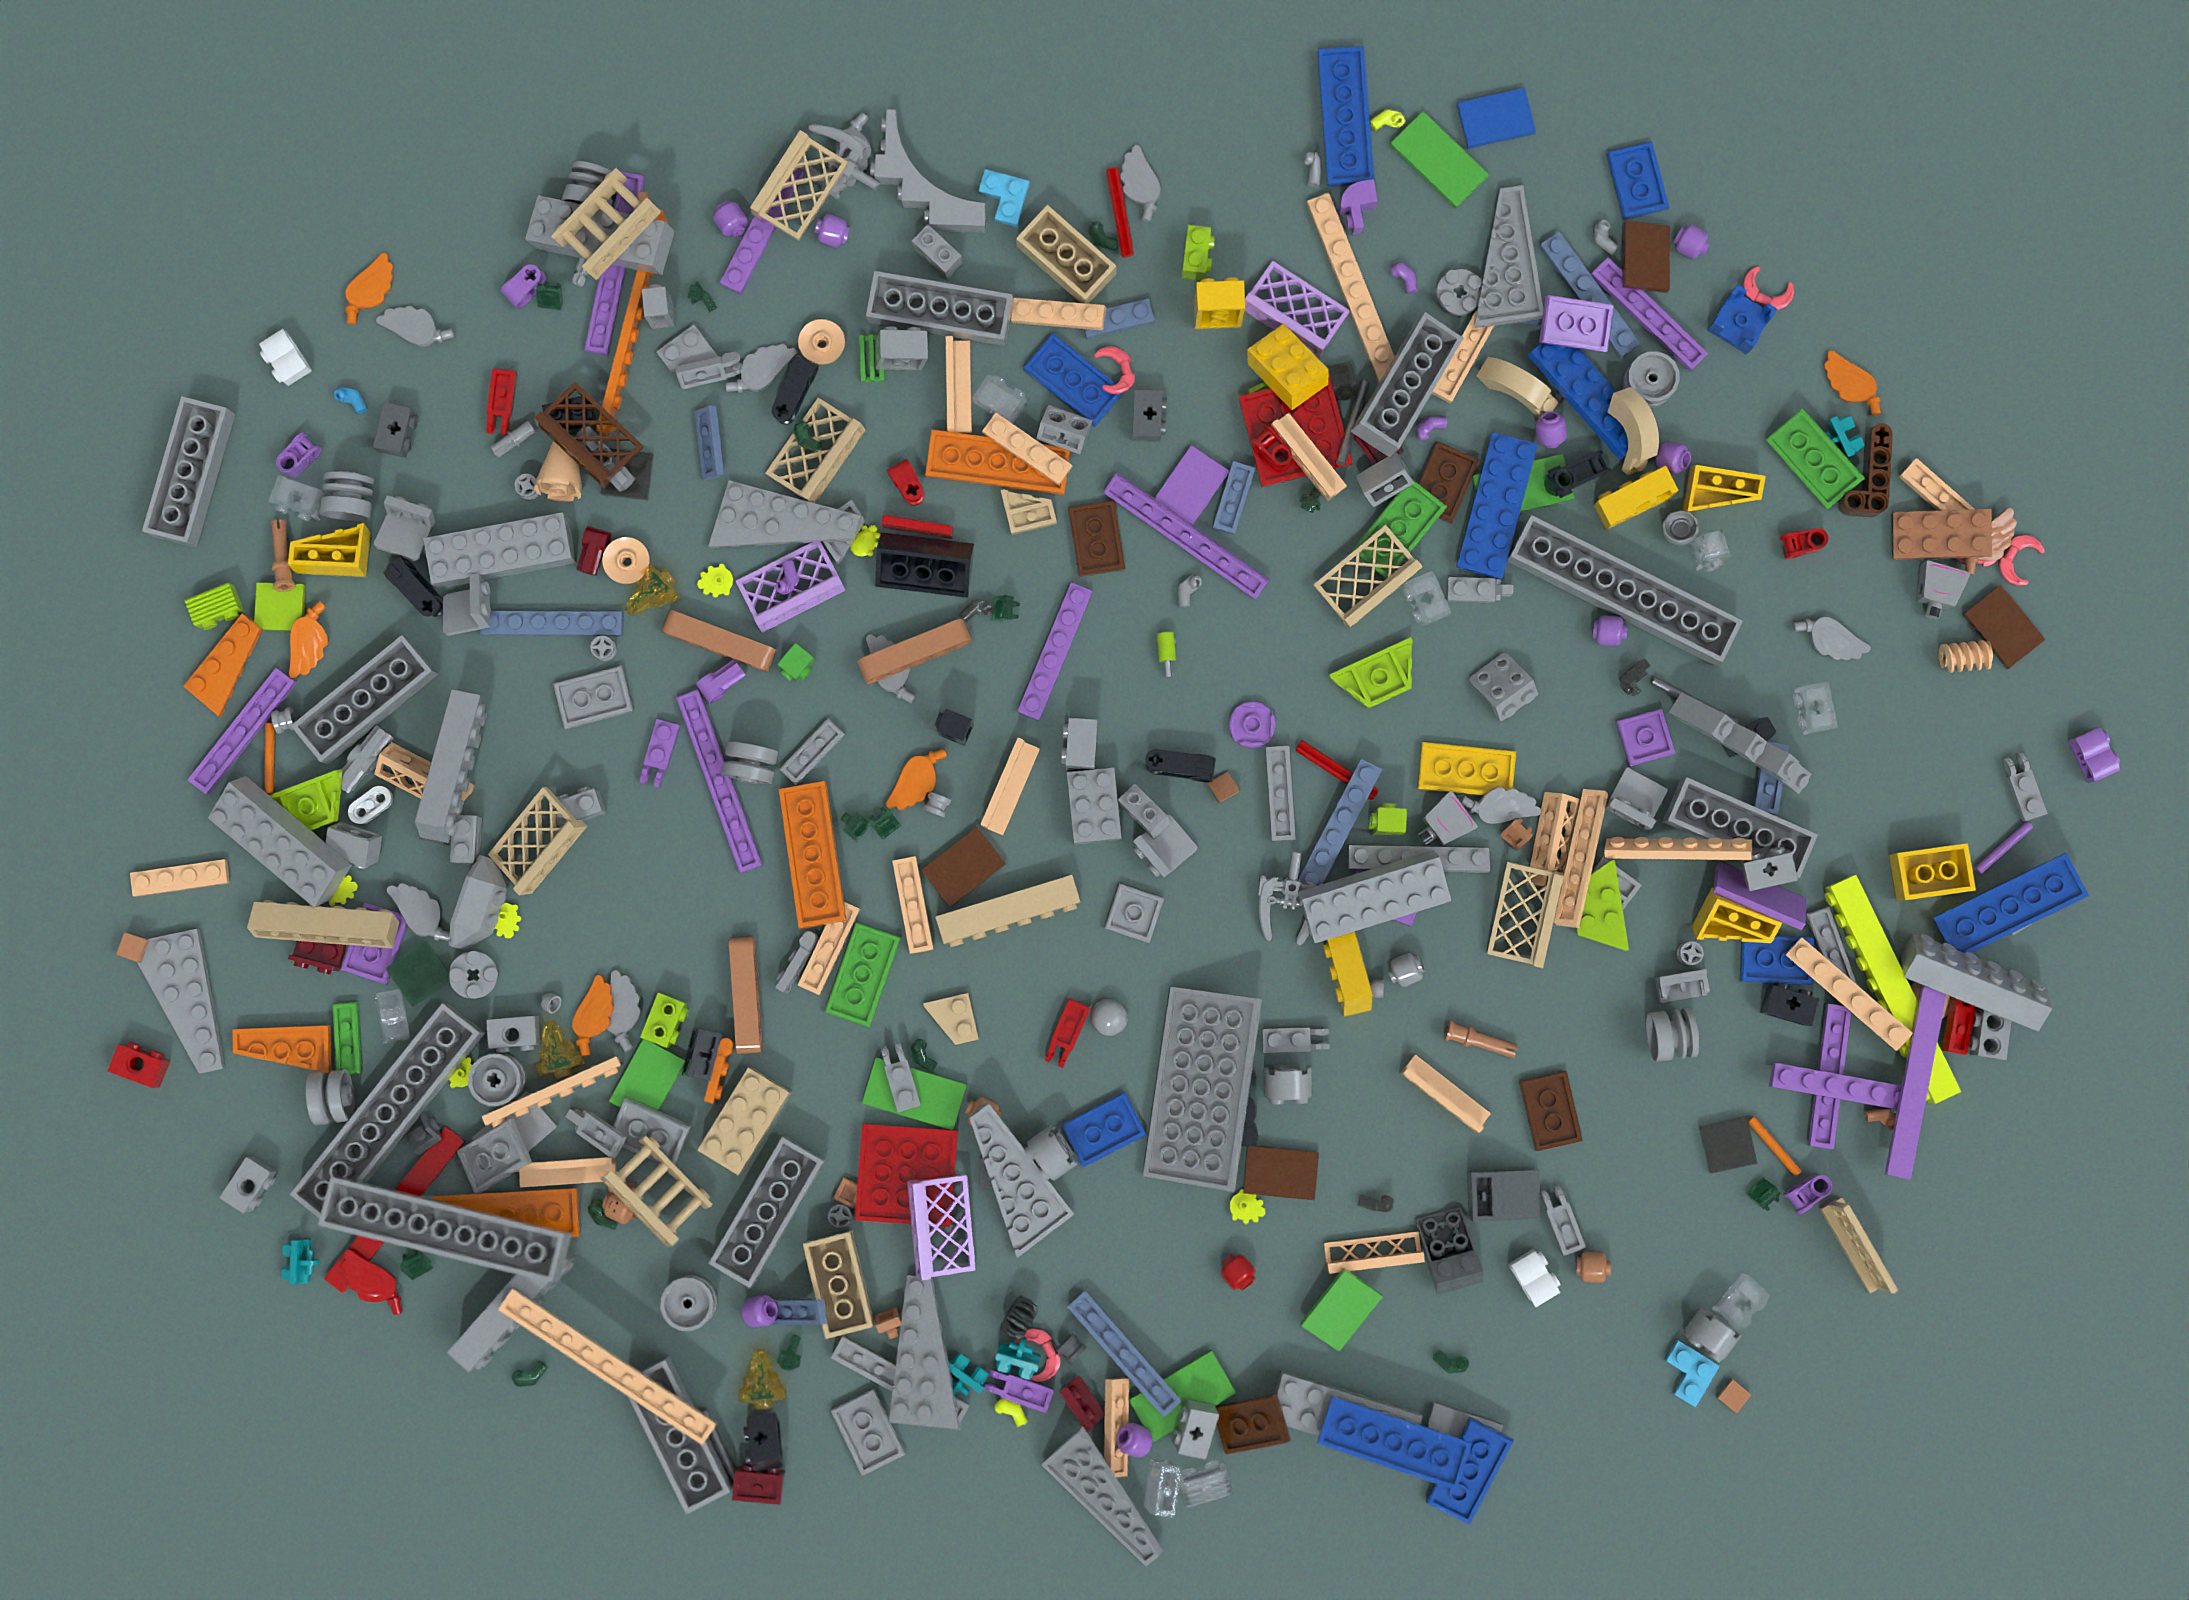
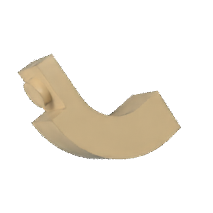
[1476,357,1558,418]
[1608,387,1659,475]

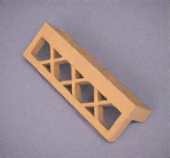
[946,336,972,434]
[1271,413,1347,502]
[980,738,1040,836]
[374,742,474,815]
[1527,792,1580,887]
[1400,1055,1491,1133]
[518,1157,617,1187]
[1323,1231,1425,1274]

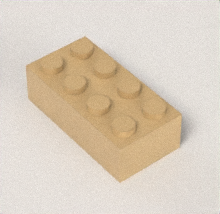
[1016,205,1117,304]
[698,1067,792,1175]
[803,1230,875,1339]

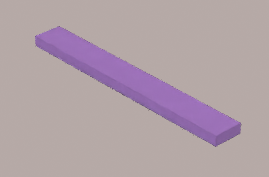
[584,172,645,356]
[1103,472,1270,600]
[676,689,763,874]
[1885,986,1946,1180]

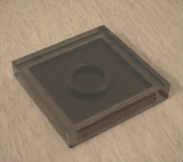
[601,448,654,500]
[1699,1116,1758,1174]

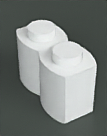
[259,329,312,386]
[1508,1249,1560,1307]

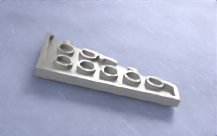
[1474,185,1544,329]
[708,480,862,549]
[137,929,225,1074]
[969,1102,1074,1258]
[889,1275,961,1430]
[1041,1426,1163,1566]

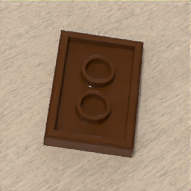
[1622,220,1670,293]
[1418,441,1479,524]
[1068,500,1125,577]
[1962,585,2046,669]
[921,827,1006,908]
[1519,1071,1583,1151]
[1243,1146,1319,1200]
[1215,1393,1291,1455]

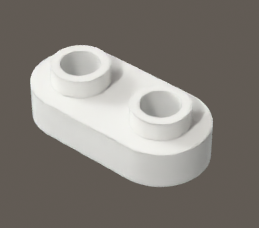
[348,786,393,824]

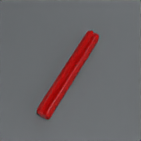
[1106,167,1134,258]
[1296,740,1379,800]

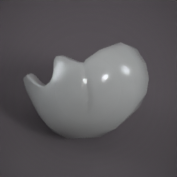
[1662,510,1699,546]
[1091,999,1128,1036]

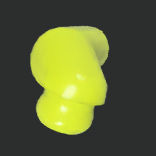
[1370,110,1405,131]
[994,1398,1028,1427]

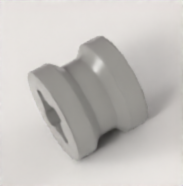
[514,474,539,500]
[590,635,617,661]
[271,707,297,734]
[923,792,951,818]
[1676,941,1704,965]

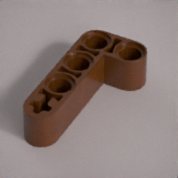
[1838,423,1893,517]

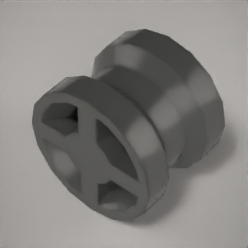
[828,1203,853,1228]
[1056,1333,1087,1364]

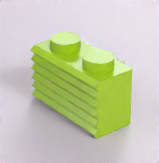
[184,582,244,630]

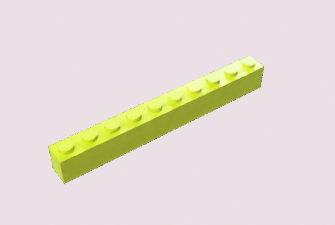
[1824,875,1961,1104]

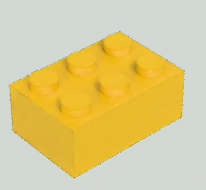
[1194,278,1245,329]
[1247,324,1328,410]
[1889,843,1976,902]

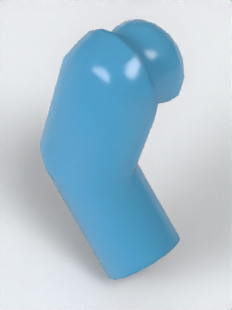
[334,387,368,414]

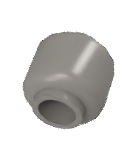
[1388,952,1425,987]

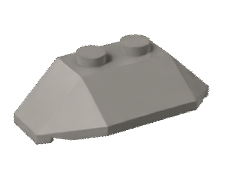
[449,855,508,950]

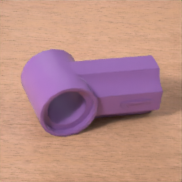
[696,659,746,704]

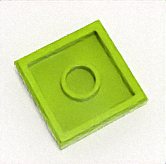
[254,583,306,631]

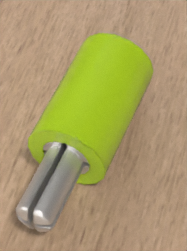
[1157,632,1176,678]

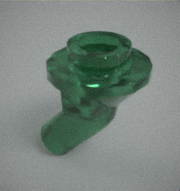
[688,281,717,312]
[1298,486,1322,514]
[777,1335,801,1371]

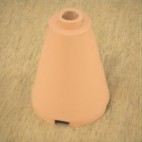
[534,435,582,502]

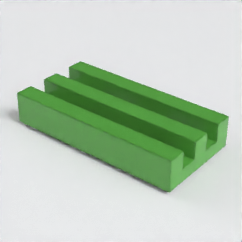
[859,334,885,383]

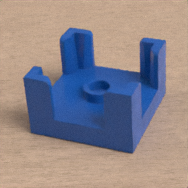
[1707,285,1777,355]

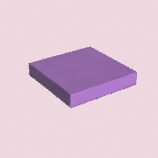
[1616,708,1675,767]

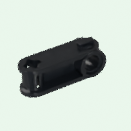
[772,355,819,425]
[1544,450,1612,498]
[383,555,443,617]
[1145,749,1216,783]

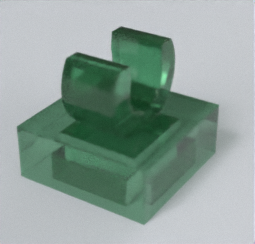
[536,281,563,310]
[992,595,1020,622]
[870,807,901,840]
[840,812,871,842]
[1746,1177,1781,1211]
[399,1249,434,1280]

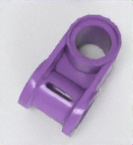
[501,264,547,309]
[276,432,322,478]
[1783,1174,1832,1215]

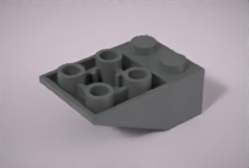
[1467,1170,1541,1221]
[1415,1207,1483,1295]

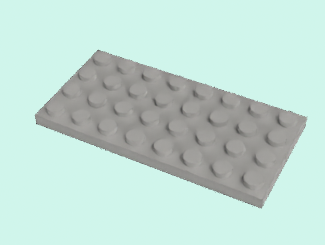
[1143,987,1262,1192]

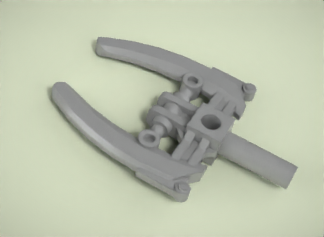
[800,124,880,199]
[1258,851,1323,945]

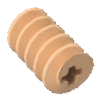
[1938,640,1993,673]

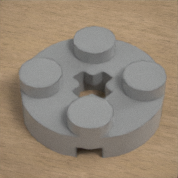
[1436,269,1482,317]
[448,951,498,999]

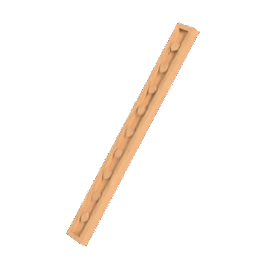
[1307,193,1394,384]
[498,1288,717,1445]

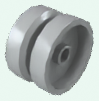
[1622,351,1680,409]
[721,742,778,785]
[468,1054,527,1106]
[306,1069,355,1125]
[660,1275,718,1331]

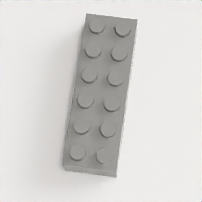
[525,195,675,275]
[866,271,1014,347]
[1350,312,1463,457]
[142,396,235,548]
[423,512,576,589]
[291,635,439,765]
[415,689,487,843]
[208,776,352,907]
[1662,777,1818,879]
[1298,850,1451,943]
[1900,932,2053,1031]
[709,1136,826,1288]
[447,1249,576,1372]
[628,1356,733,1514]
[1274,1370,1423,1436]

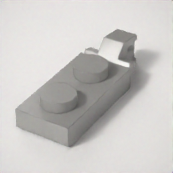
[1447,577,1513,603]
[566,1108,627,1158]

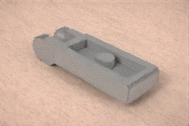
[675,351,743,389]
[2003,752,2048,822]
[775,931,819,994]
[1262,1028,1330,1053]
[881,1042,921,1112]
[1540,1185,1586,1256]

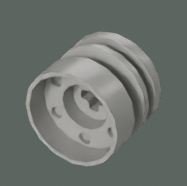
[561,161,616,206]
[320,471,374,521]
[1646,1008,1699,1062]

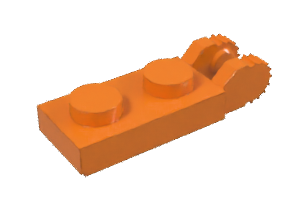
[704,1038,735,1104]

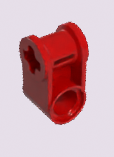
[1250,424,1292,470]
[887,458,924,506]
[1779,528,1829,560]

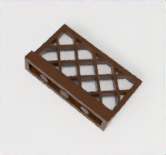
[534,382,644,488]

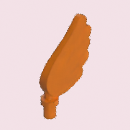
[345,253,394,325]
[1824,350,1881,416]
[289,601,328,678]
[886,748,947,810]
[572,975,614,1057]

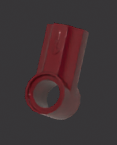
[576,526,611,576]

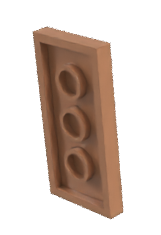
[1893,509,1992,560]

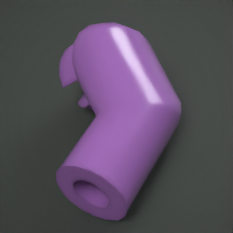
[1391,262,1418,294]
[1415,417,1447,440]
[775,561,798,595]

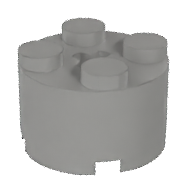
[1264,1064,1312,1104]
[1024,1125,1078,1181]
[1684,1306,1741,1362]

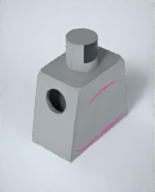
[1916,560,1971,620]
[1417,791,1478,846]

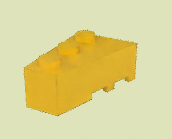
[1683,465,1766,512]
[1594,466,1679,530]
[288,523,371,577]
[1691,887,1782,943]
[1323,931,1373,1017]

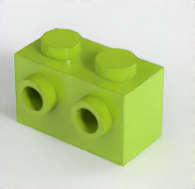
[1182,225,1215,280]
[1368,803,1407,836]
[640,993,689,1048]

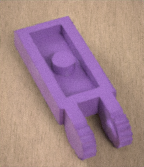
[640,719,680,788]
[984,1369,1054,1413]

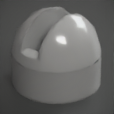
[1370,979,1384,998]
[540,993,562,1014]

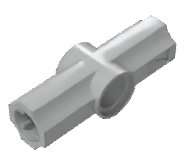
[575,426,635,492]
[341,725,394,794]

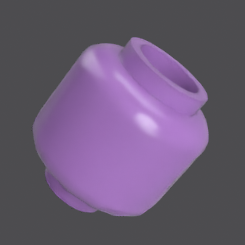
[713,201,748,237]
[814,214,850,248]
[1674,224,1710,259]
[1535,412,1567,448]
[1654,441,1691,474]
[1593,615,1628,647]
[742,1295,778,1328]
[1117,1423,1153,1458]

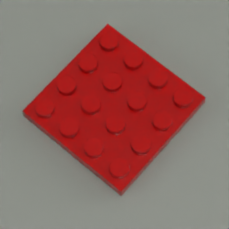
[1238,374,1353,488]
[855,1124,958,1227]

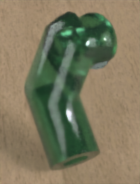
[1089,221,1118,251]
[793,421,821,453]
[911,1039,938,1073]
[588,1199,618,1230]
[1432,1350,1469,1374]
[511,1361,548,1387]

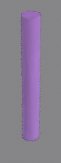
[1974,821,2033,875]

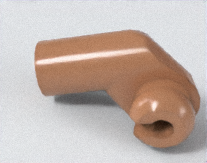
[1864,1108,1896,1131]

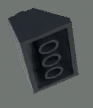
[875,532,974,598]

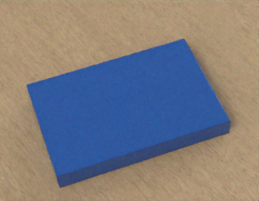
[1457,88,1536,149]
[1606,142,1669,220]
[1740,936,1814,985]
[1061,1092,1147,1167]

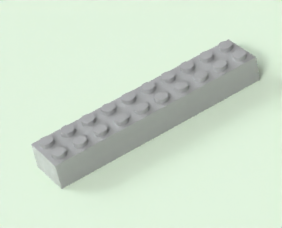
[1507,515,1743,666]
[290,1003,486,1218]
[318,1177,572,1283]

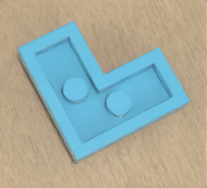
[979,169,1030,227]
[1665,1339,1720,1408]

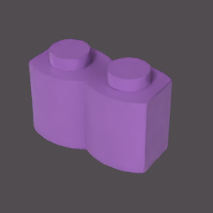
[2069,727,2120,783]

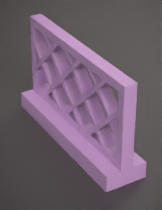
[1245,261,1350,359]
[736,541,846,633]
[907,1174,976,1280]

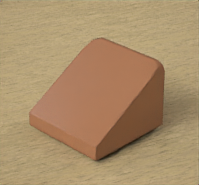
[1207,772,1240,804]

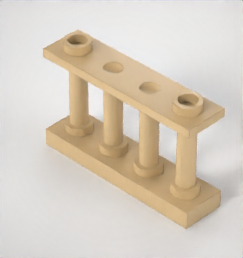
[551,168,661,280]
[600,1136,713,1247]

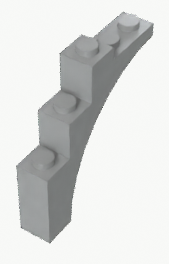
[871,109,986,233]
[1669,692,1812,794]

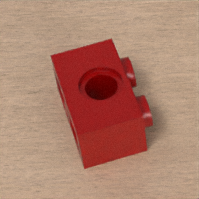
[107,1041,170,1088]

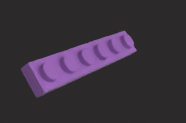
[720,168,804,295]
[1591,257,1708,372]
[1017,582,1093,721]
[188,668,297,795]
[1808,1004,1851,1149]
[1769,1063,1902,1110]

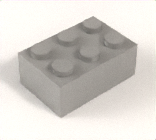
[1067,768,1121,845]

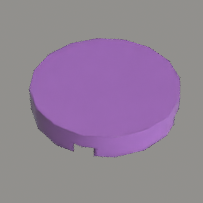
[1228,701,1276,749]

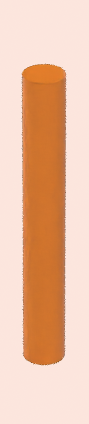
[264,723,275,794]
[1747,1116,1802,1177]

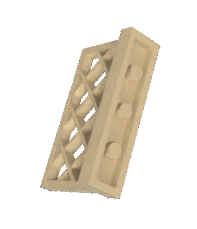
[750,130,848,241]
[765,398,866,503]
[1313,525,1423,629]
[488,787,588,895]
[1487,862,1564,968]
[1819,1197,1899,1294]

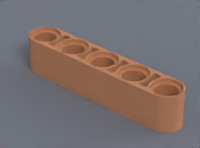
[661,610,777,672]
[857,619,973,684]
[729,936,762,1054]

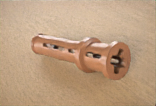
[270,519,295,591]
[1444,1020,1518,1059]

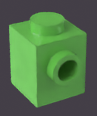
[777,643,816,682]

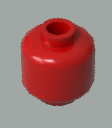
[1220,1254,1256,1291]

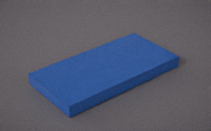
[1023,333,1124,427]
[1426,1417,1514,1525]

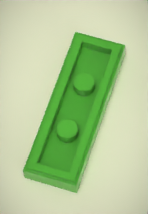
[332,1002,362,1074]

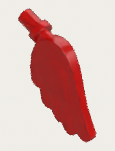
[341,1249,402,1315]

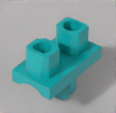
[1825,415,1865,459]
[281,1239,321,1285]
[995,1337,1041,1380]
[948,1353,988,1396]

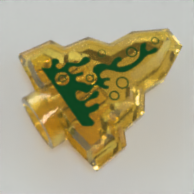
[625,563,681,616]
[536,1020,585,1079]
[739,1349,787,1409]

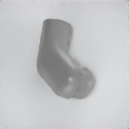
[1304,152,1321,187]
[1594,220,1619,255]
[1178,575,1202,608]

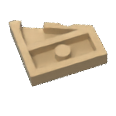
[1001,490,1057,535]
[923,993,979,1045]

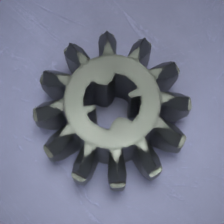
[1001,1296,1038,1339]

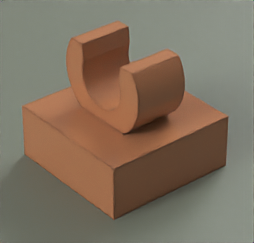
[1500,818,1533,851]
[875,1307,902,1339]

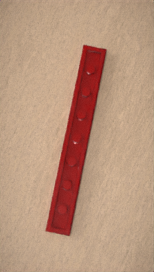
[324,1126,466,1293]

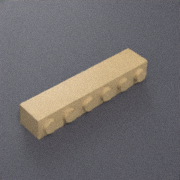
[936,875,1080,948]
[247,900,399,949]

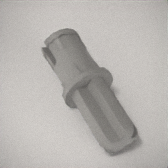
[490,421,536,457]

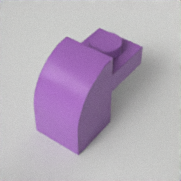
[1339,179,1378,236]

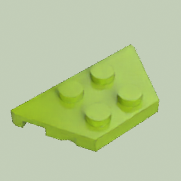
[1329,637,1413,709]
[269,769,342,831]
[1577,859,1629,951]

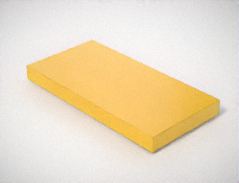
[1417,742,1516,796]

